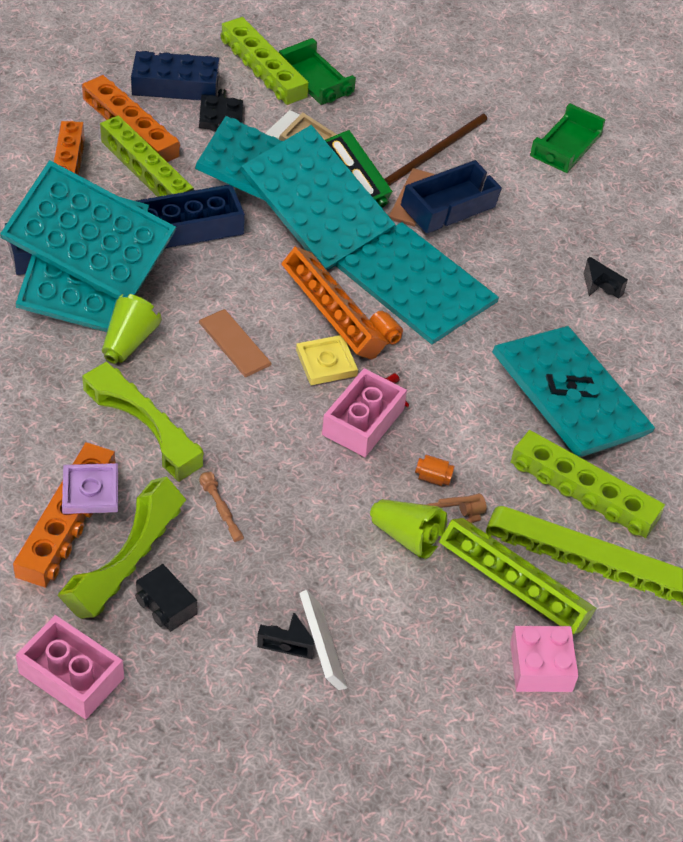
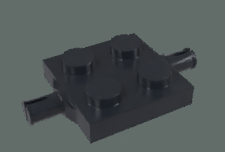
[198,89,243,132]

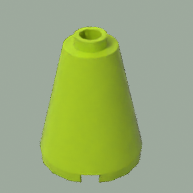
[102,294,162,364]
[370,499,447,559]

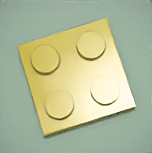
[296,335,358,386]

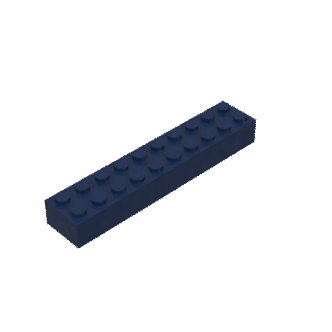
[5,185,245,275]

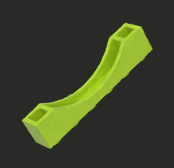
[82,361,204,482]
[57,476,187,619]

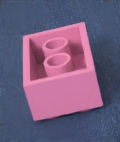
[322,368,407,457]
[15,615,124,720]

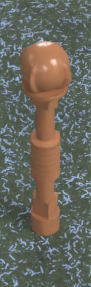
[199,472,244,542]

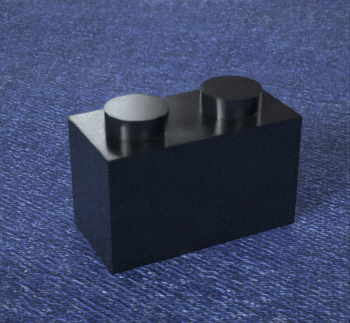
[135,564,197,632]

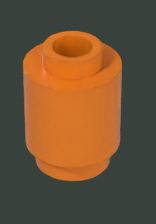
[370,311,403,345]
[415,455,455,486]

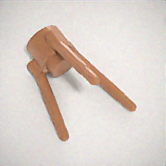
[424,493,487,523]

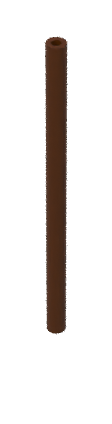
[384,114,487,186]

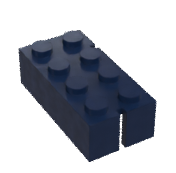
[131,51,219,101]
[400,160,502,234]

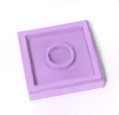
[62,463,118,514]

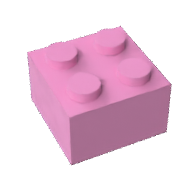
[510,626,578,692]

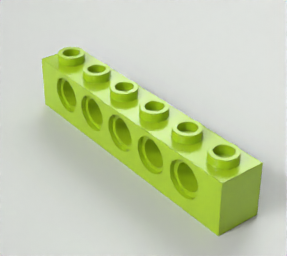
[220,16,309,105]
[100,115,194,197]
[510,430,665,538]
[439,518,597,635]

